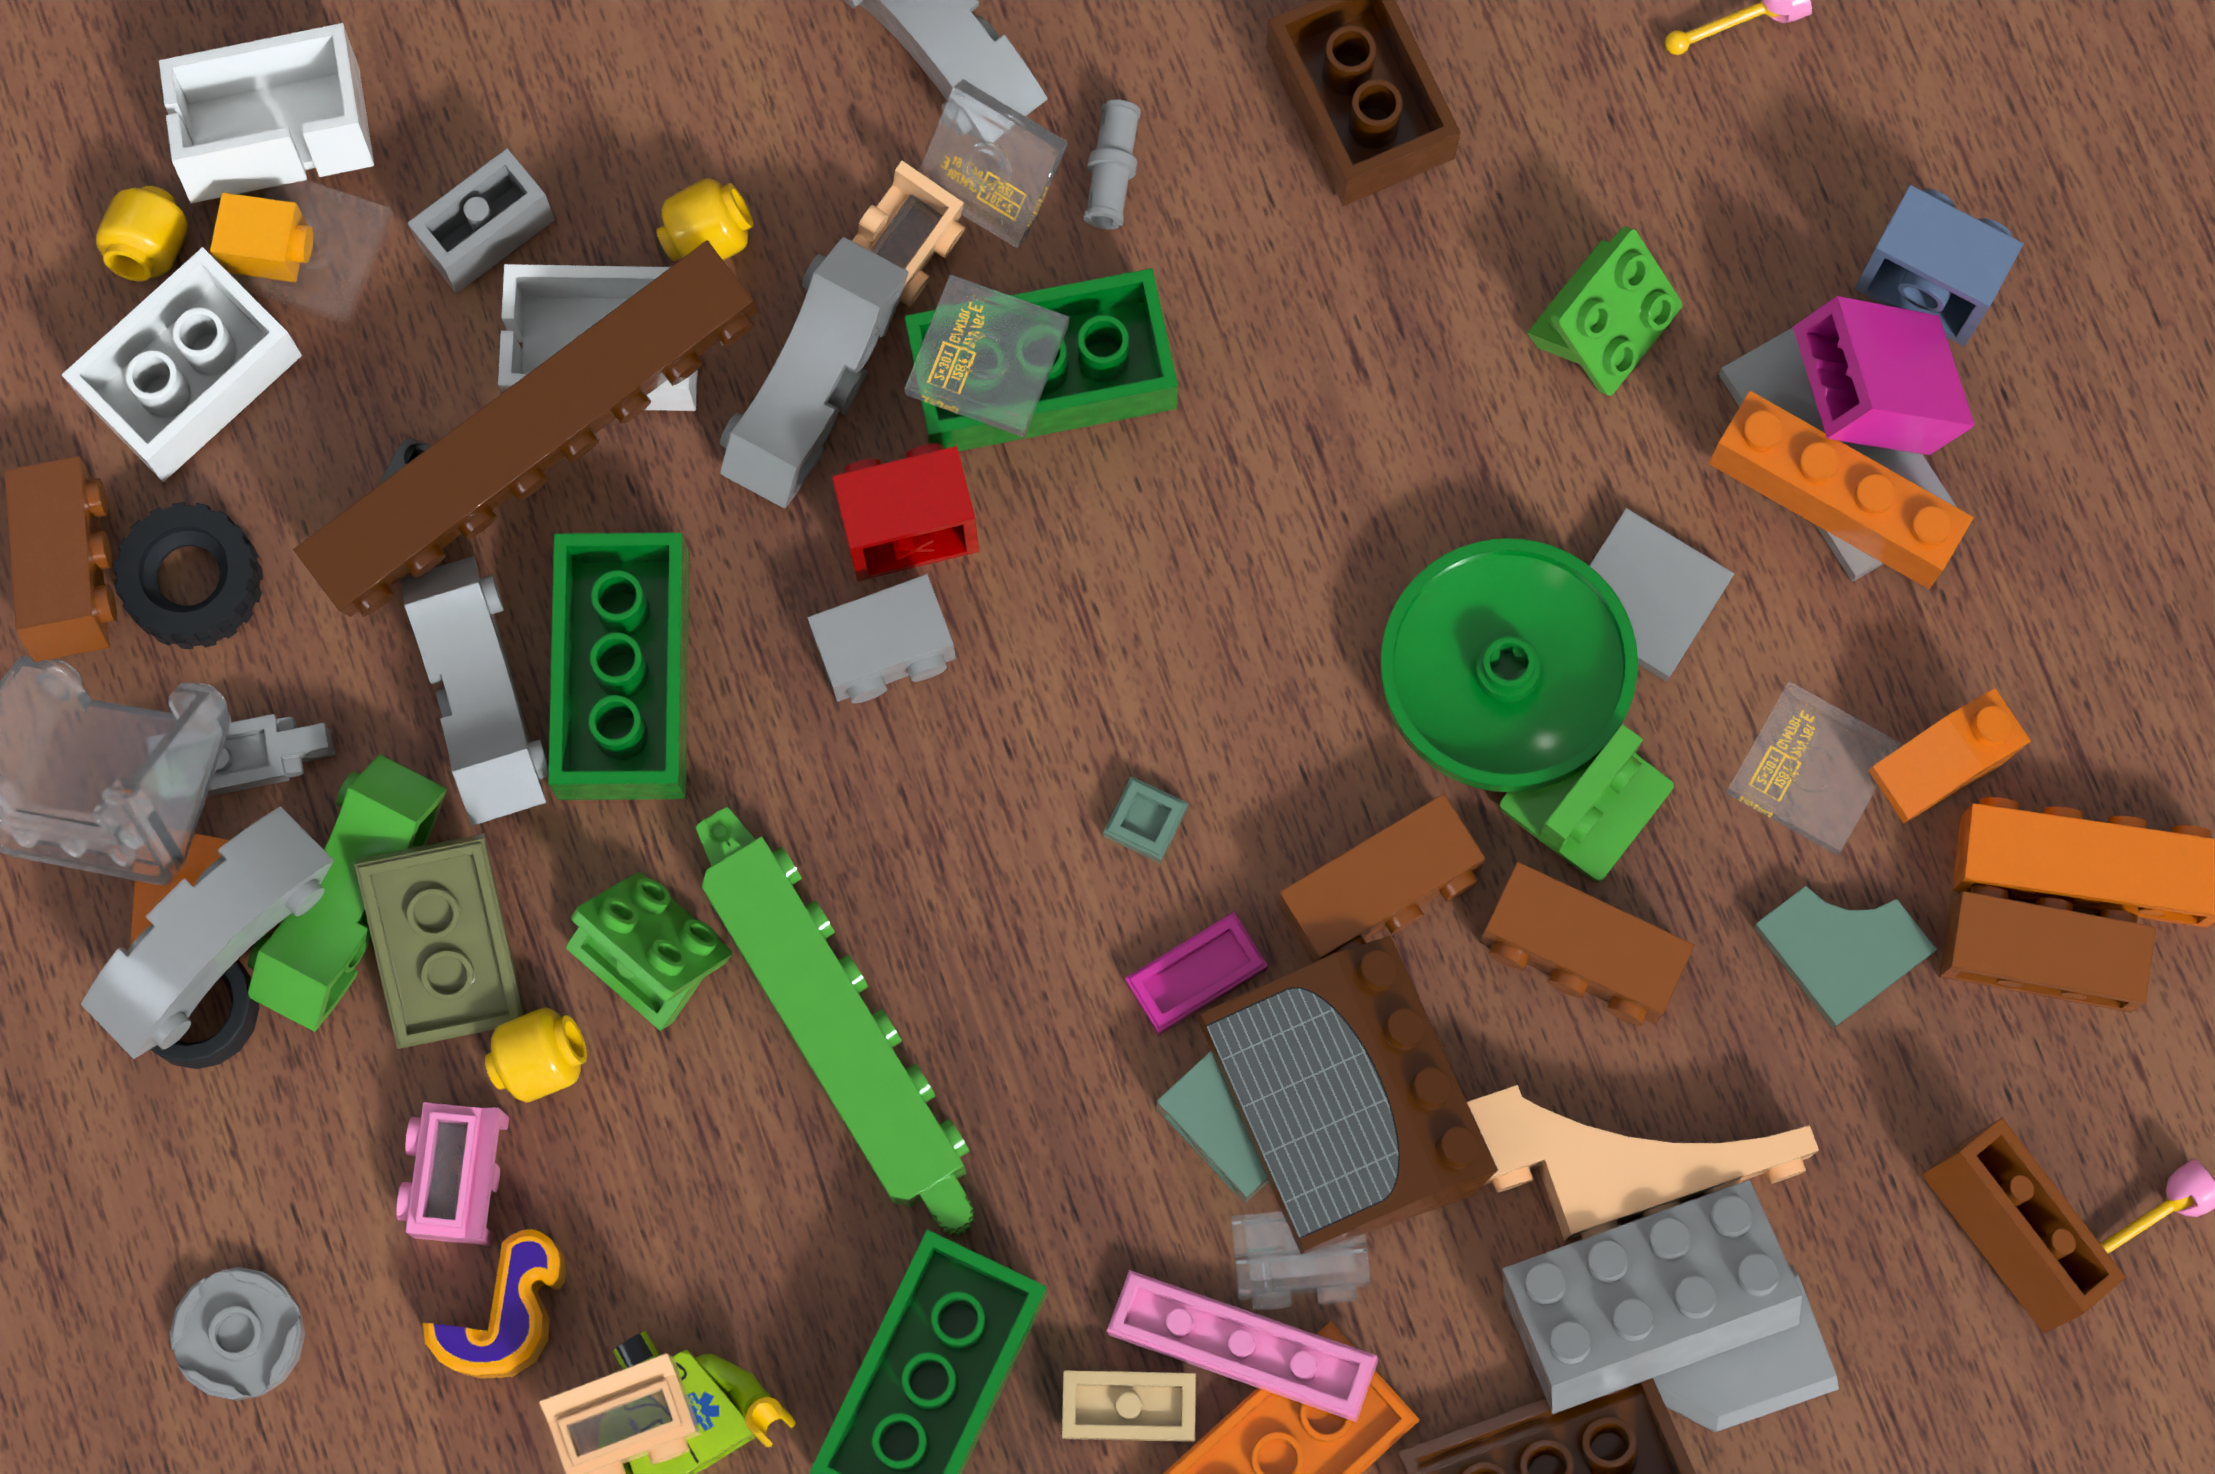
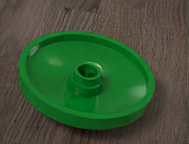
[1380,538,1638,792]

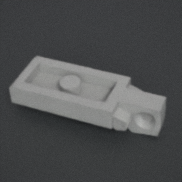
[149,714,336,806]

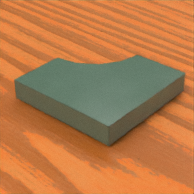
[1753,886,1937,1029]

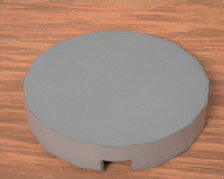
[170,1267,305,1401]

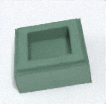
[1103,776,1189,864]

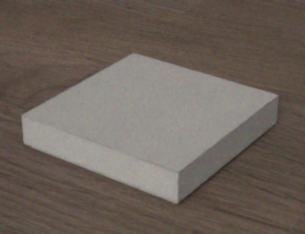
[1590,508,1735,682]

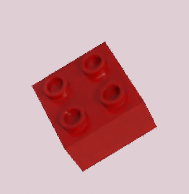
[832,443,979,582]

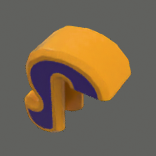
[423,1229,567,1379]

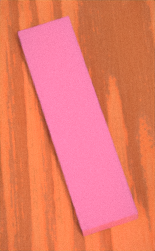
[1107,1270,1378,1422]

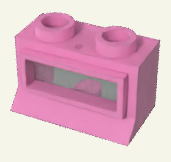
[396,1102,509,1246]

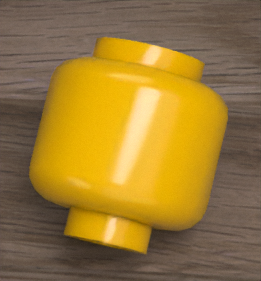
[657,178,754,262]
[96,186,188,282]
[485,1007,587,1103]

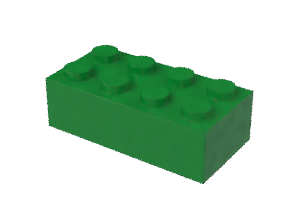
[905,268,1178,451]
[548,533,690,800]
[809,1230,1048,1474]

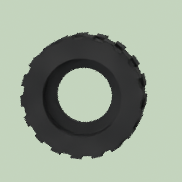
[113,502,263,649]

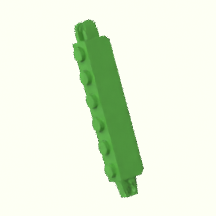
[695,807,975,1237]

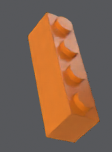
[1708,391,1974,589]
[1952,797,2215,928]

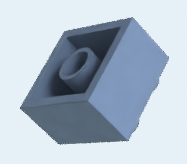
[1854,185,2024,347]

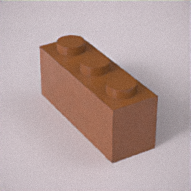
[4,456,117,662]
[1277,794,1485,962]
[1480,862,1695,1026]
[1939,885,2156,1013]
[1922,1118,2126,1334]

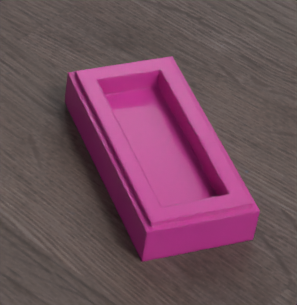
[1124,912,1268,1036]

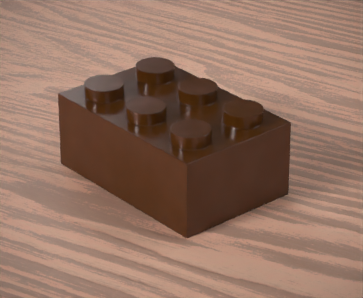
[1266,0,1461,206]

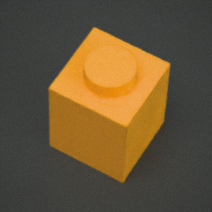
[210,193,313,282]

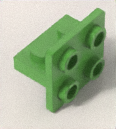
[1527,226,1682,396]
[1499,724,1674,883]
[565,872,732,1031]

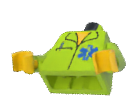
[599,1331,795,1474]

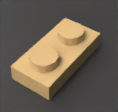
[1062,1371,1196,1442]

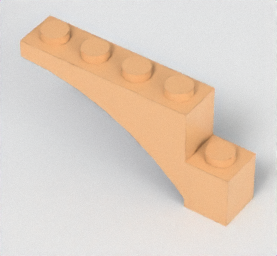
[1467,1085,1819,1241]

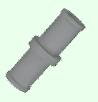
[1084,100,1141,230]

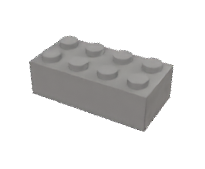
[1502,1180,1802,1414]

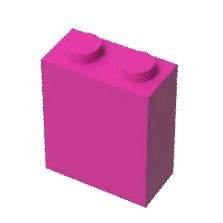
[1793,296,1975,455]

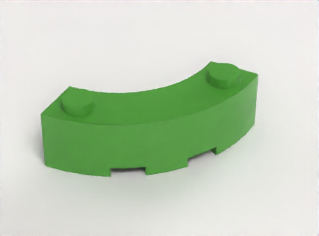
[248,754,447,1032]

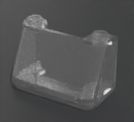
[0,655,231,885]

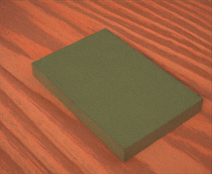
[355,833,525,1049]

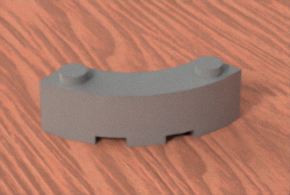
[844,0,1048,144]
[720,237,909,509]
[401,556,549,826]
[81,806,334,1059]

